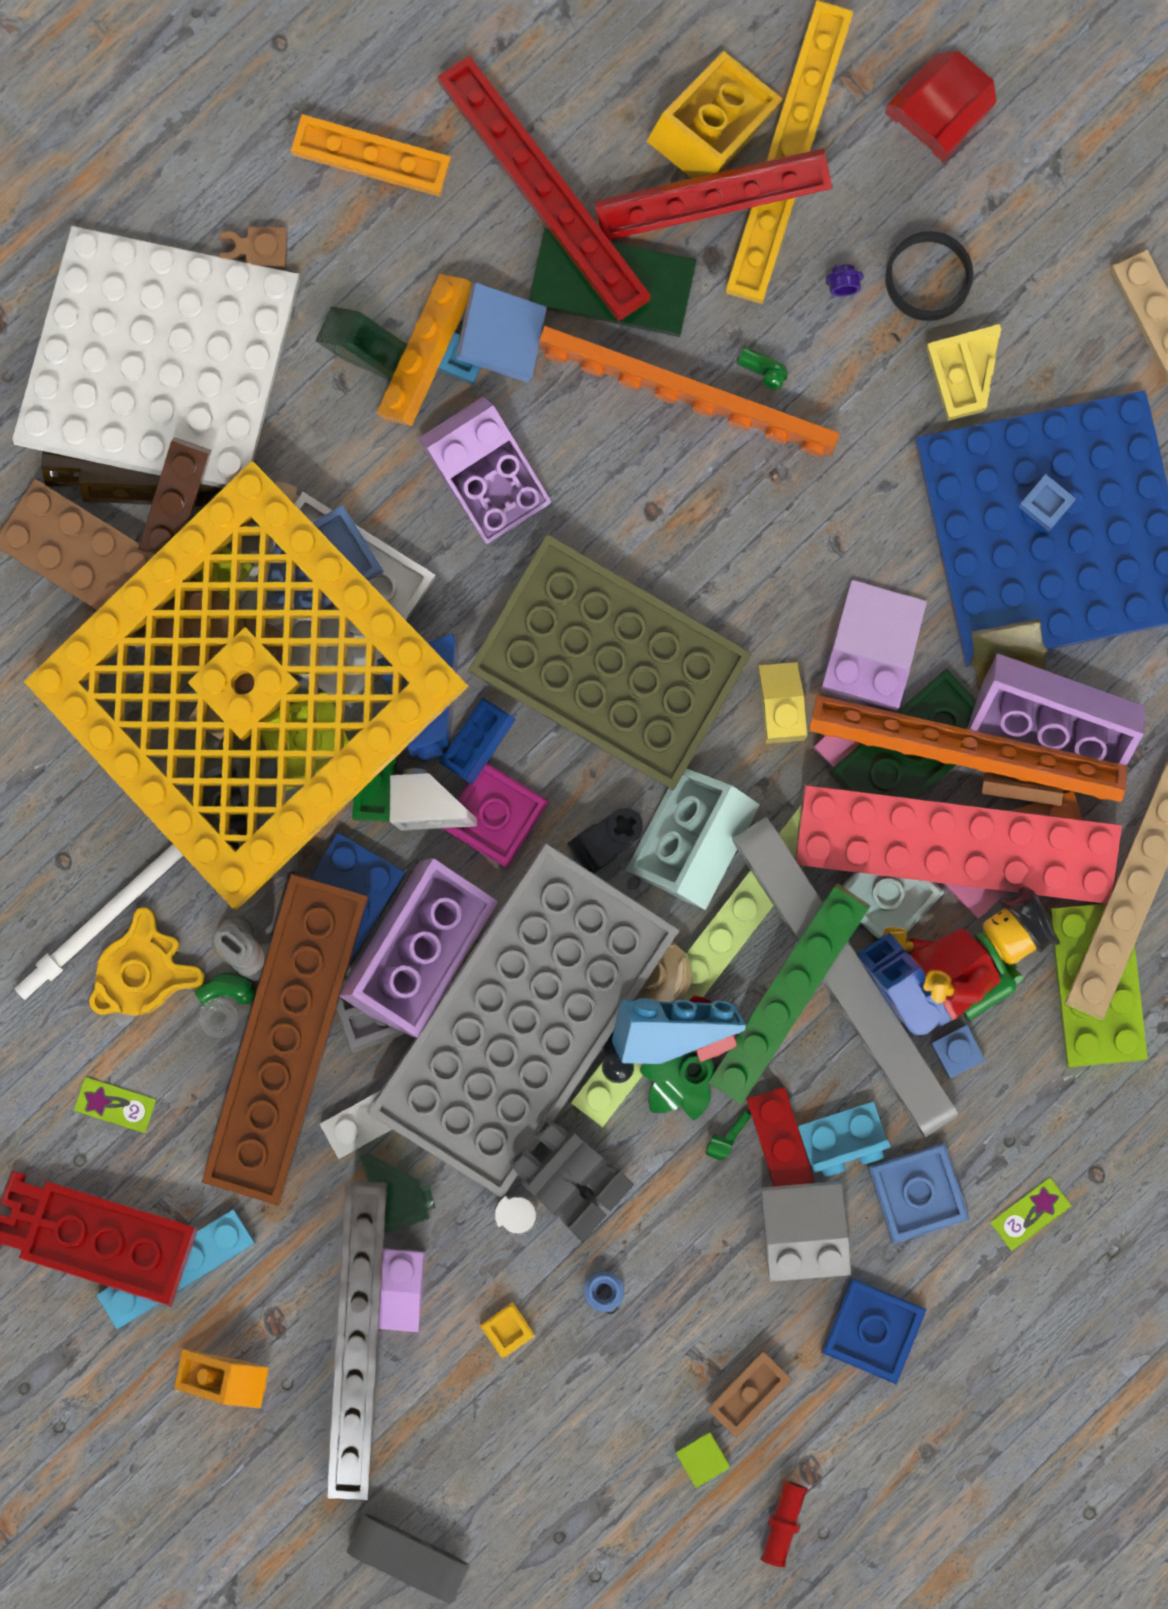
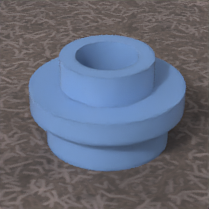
[584,1271,624,1312]

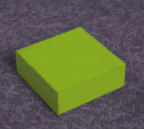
[675,1431,731,1488]

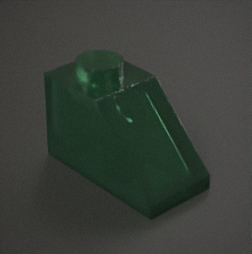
[315,306,407,381]
[360,1153,436,1233]

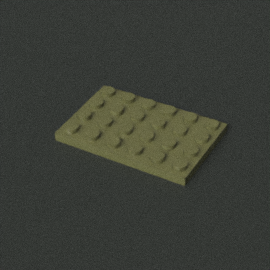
[467,534,752,791]

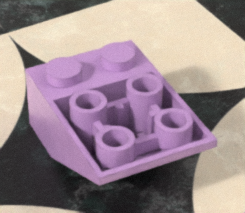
[418,397,552,545]

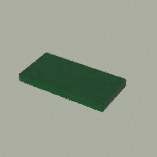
[529,228,697,337]
[829,668,976,799]

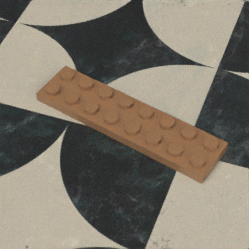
[0,478,295,694]

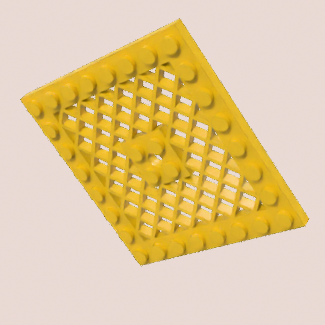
[24,461,469,911]

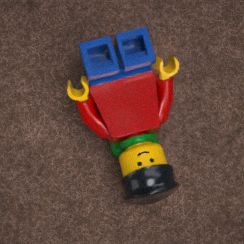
[856,886,1060,1035]

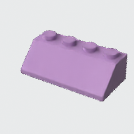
[967,653,1145,766]
[339,858,498,1038]

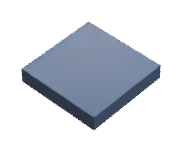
[455,283,547,382]
[868,1143,970,1244]

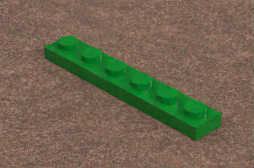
[708,884,871,1105]

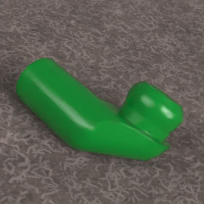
[737,346,788,390]
[194,972,255,1007]

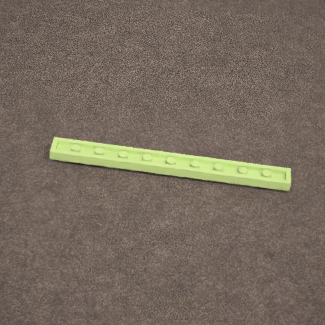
[571,804,804,1127]

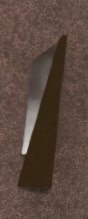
[41,451,223,507]

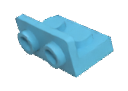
[797,1101,891,1177]

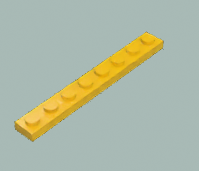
[725,0,854,305]

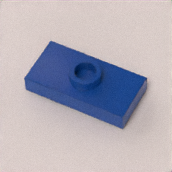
[439,697,516,785]

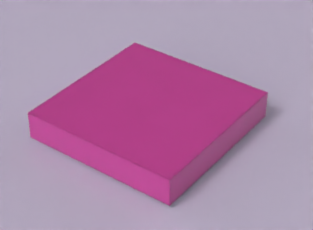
[441,763,549,870]

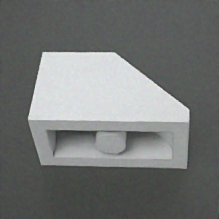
[390,768,477,831]

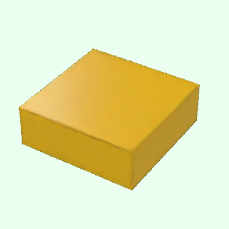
[480,1302,536,1359]

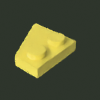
[926,324,1001,421]

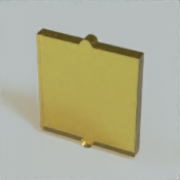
[970,619,1047,692]

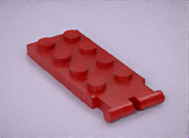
[0,1171,198,1307]

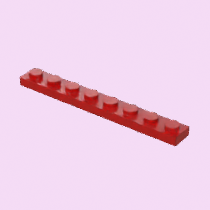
[438,56,651,322]

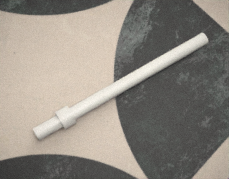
[14,844,183,1000]

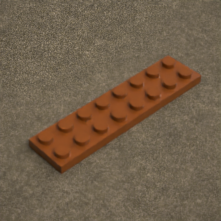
[202,874,369,1205]

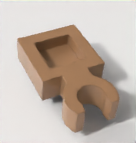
[219,227,288,270]

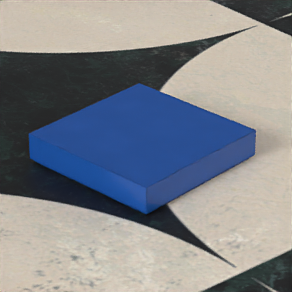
[821,1277,927,1384]

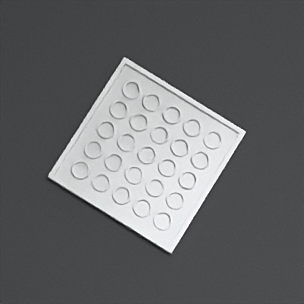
[12,226,300,488]

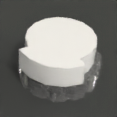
[495,1193,540,1237]

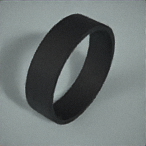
[885,231,973,321]

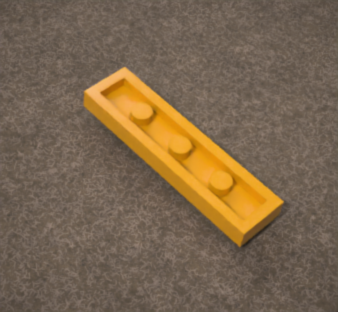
[290,114,451,197]
[376,273,473,426]

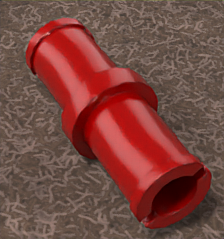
[760,1481,808,1568]

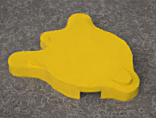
[89,907,205,1016]

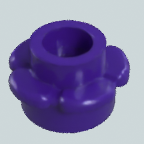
[826,264,864,297]

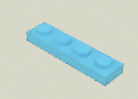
[96,1209,256,1329]

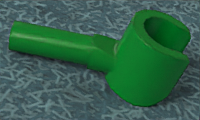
[705,1111,751,1160]

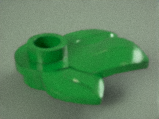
[640,1051,714,1120]

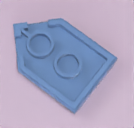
[267,505,384,610]

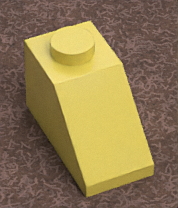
[758,662,808,744]

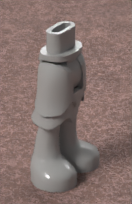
[212,917,271,981]

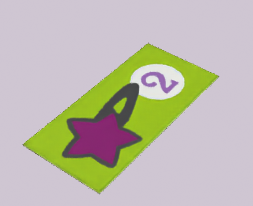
[74,1077,156,1134]
[990,1177,1072,1252]

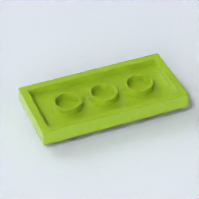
[1049,904,1148,1068]

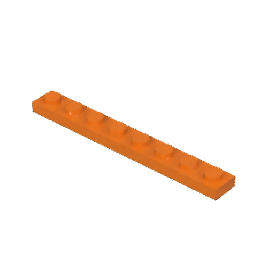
[539,326,840,457]
[809,695,1127,802]

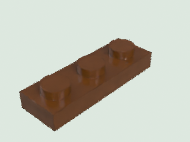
[138,437,212,554]

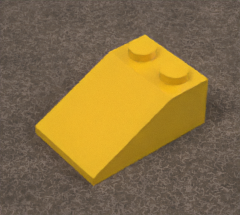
[646,51,783,178]

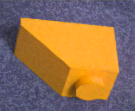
[174,1349,269,1408]

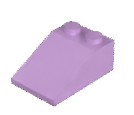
[819,580,927,713]

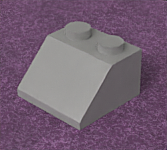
[761,1181,851,1282]

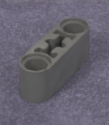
[346,1513,470,1603]

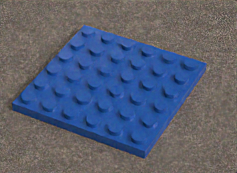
[915,390,1168,667]

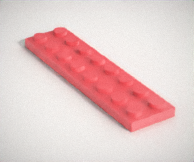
[795,785,1122,904]

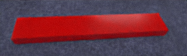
[595,148,833,240]

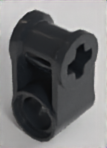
[567,808,643,874]

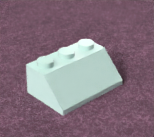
[625,768,760,910]

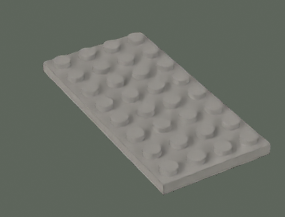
[367,842,680,1198]

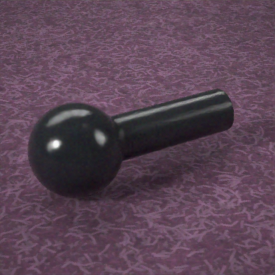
[602,1031,634,1084]

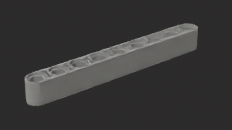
[732,817,959,1138]

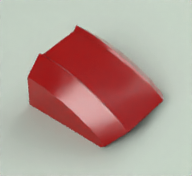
[885,51,997,163]

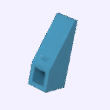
[612,998,746,1064]

